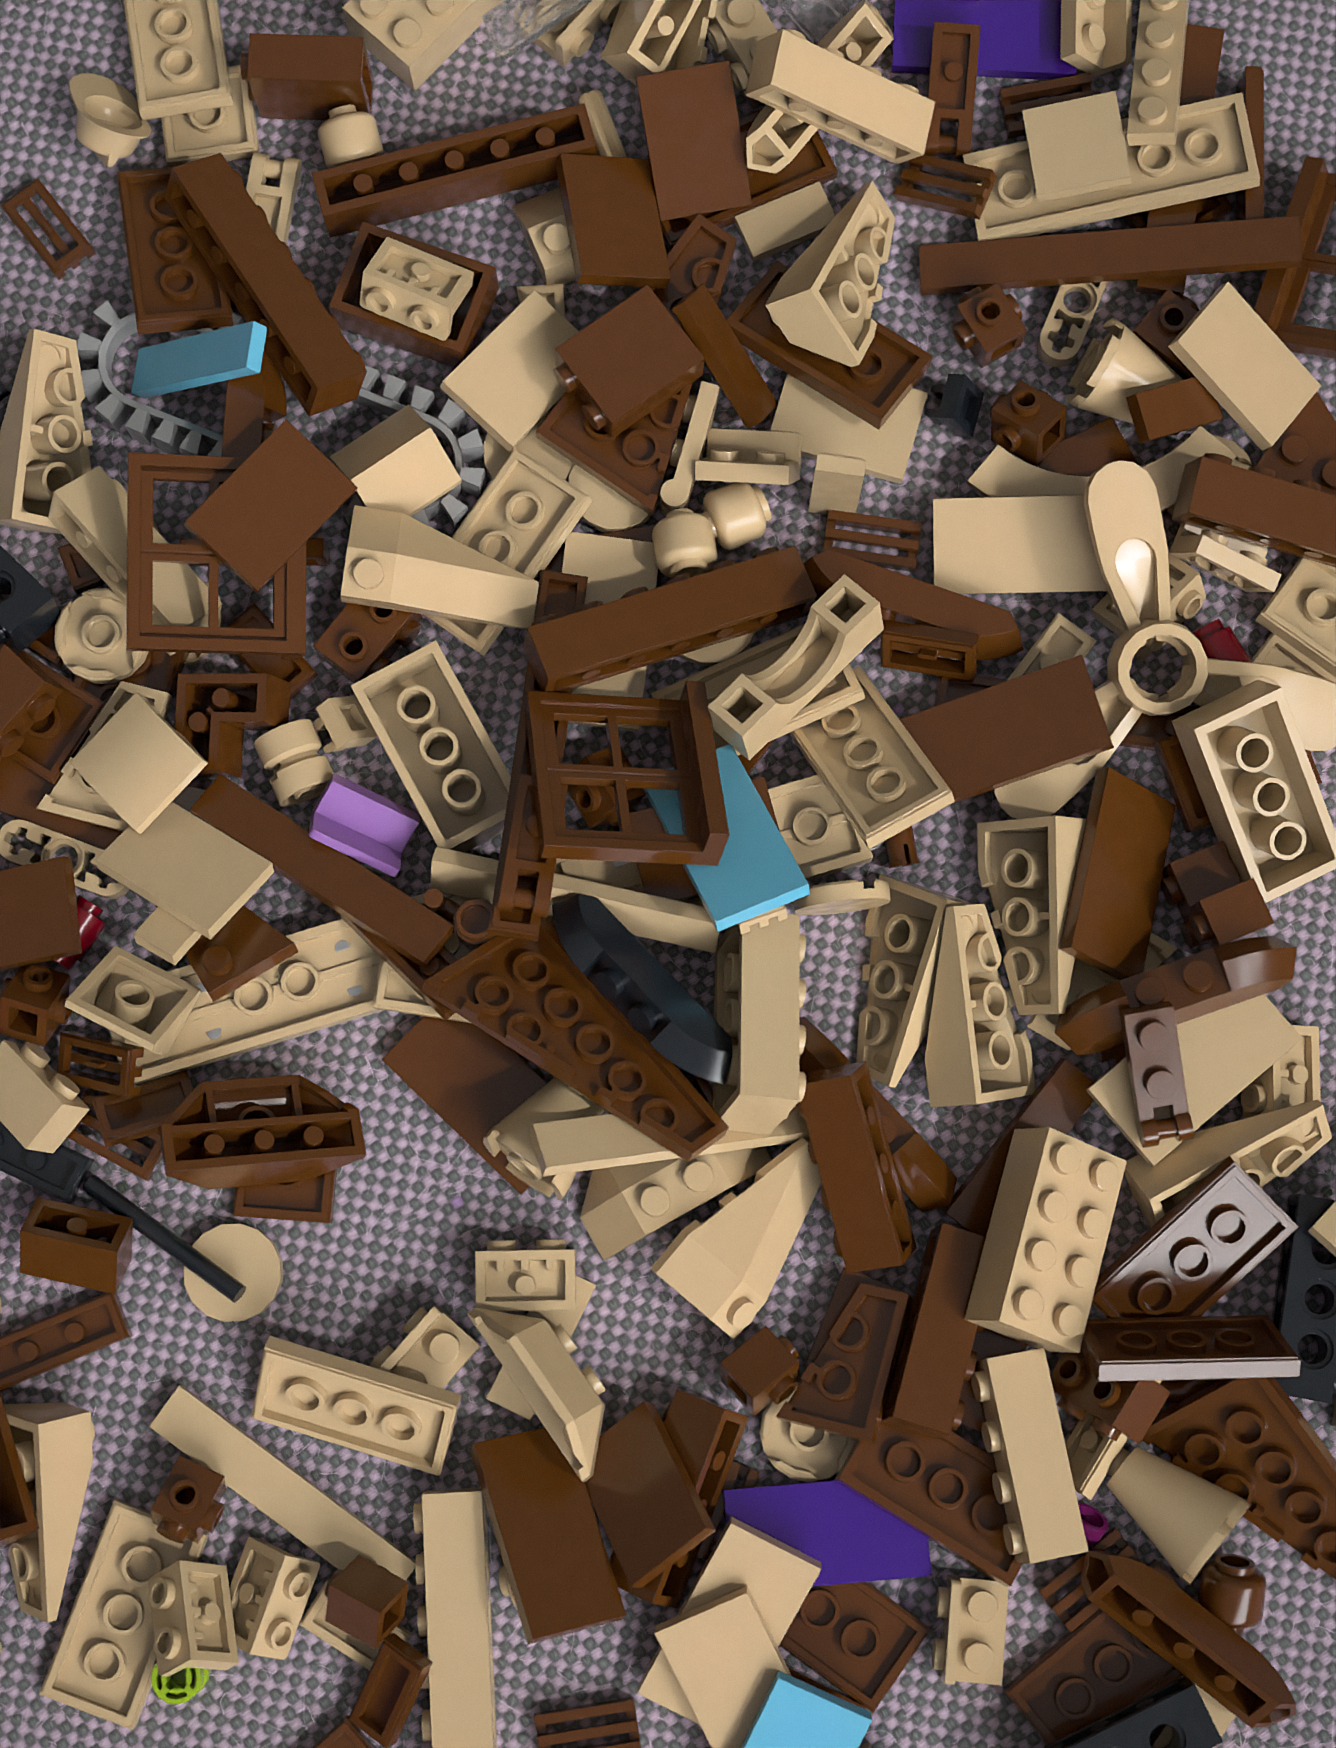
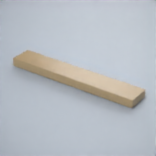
[430,847,720,953]
[529,1101,809,1176]
[149,1385,416,1580]

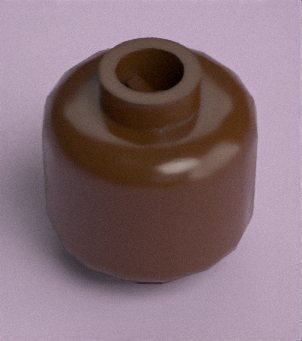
[1198,1554,1266,1635]

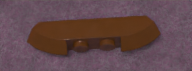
[219,349,287,486]
[803,549,1024,660]
[1054,936,1297,1055]
[799,1017,957,1212]
[1081,1550,1296,1728]

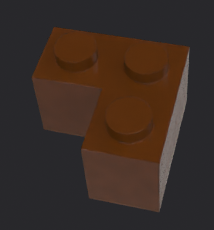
[175,673,291,778]
[1160,841,1274,953]

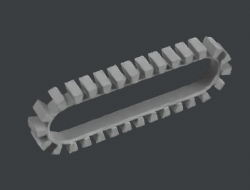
[77,289,487,530]

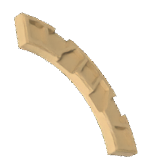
[967,426,1237,511]

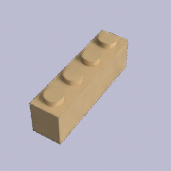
[745,29,935,164]
[48,466,223,656]
[971,1348,1089,1564]

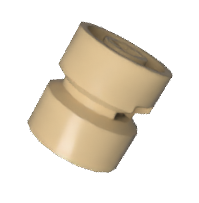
[254,719,334,807]

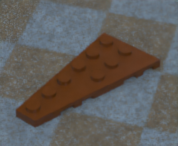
[536,213,737,517]
[421,917,729,1162]
[1142,1377,1336,1580]

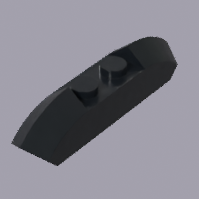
[552,894,733,1084]

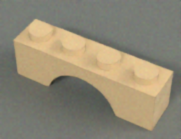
[708,574,884,760]

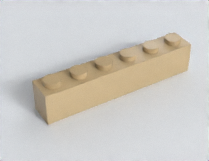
[413,1487,497,1748]

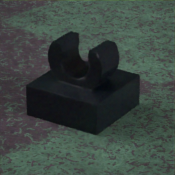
[924,374,984,437]

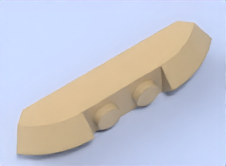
[746,0,894,174]

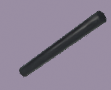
[83,1175,246,1303]

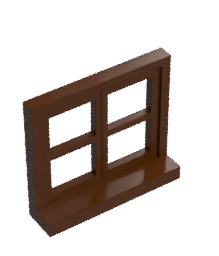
[1254,156,1336,359]
[126,452,306,660]
[524,681,730,866]

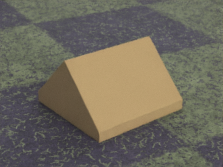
[330,405,462,517]
[65,945,201,1057]

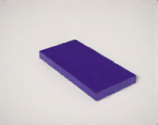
[891,0,1077,80]
[722,1480,932,1587]

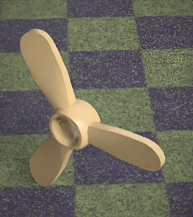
[994,460,1336,819]

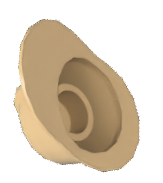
[68,73,152,167]

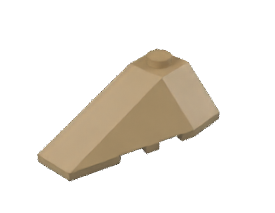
[765,181,895,367]
[0,329,93,534]
[340,505,539,630]
[977,815,1087,1015]
[856,874,973,1088]
[925,904,1036,1107]
[1124,1099,1332,1228]
[650,1137,822,1340]
[3,1402,95,1623]

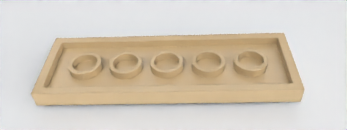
[963,92,1260,241]

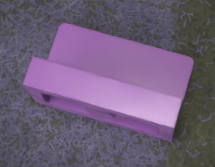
[308,773,420,877]

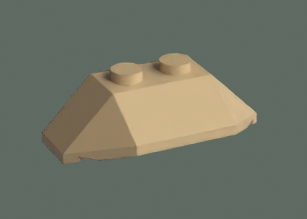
[580,1147,772,1260]
[467,1308,606,1482]

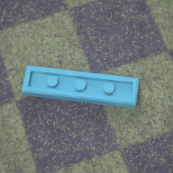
[131,321,267,399]

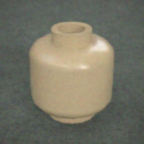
[318,105,384,168]
[701,482,772,550]
[652,508,718,579]

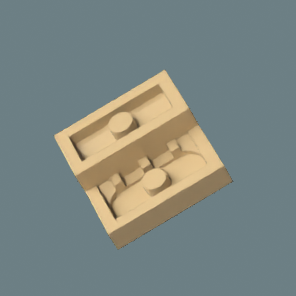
[70,692,208,834]

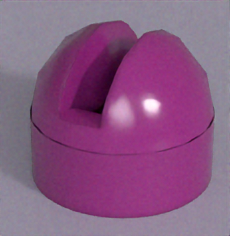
[1078,1503,1108,1547]

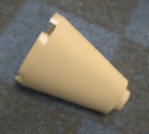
[1065,318,1191,435]
[483,1077,605,1200]
[1107,1446,1251,1585]

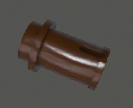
[885,826,920,868]

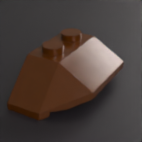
[159,1075,366,1190]

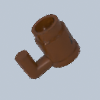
[423,888,495,950]

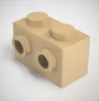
[706,0,778,107]
[0,1040,90,1154]

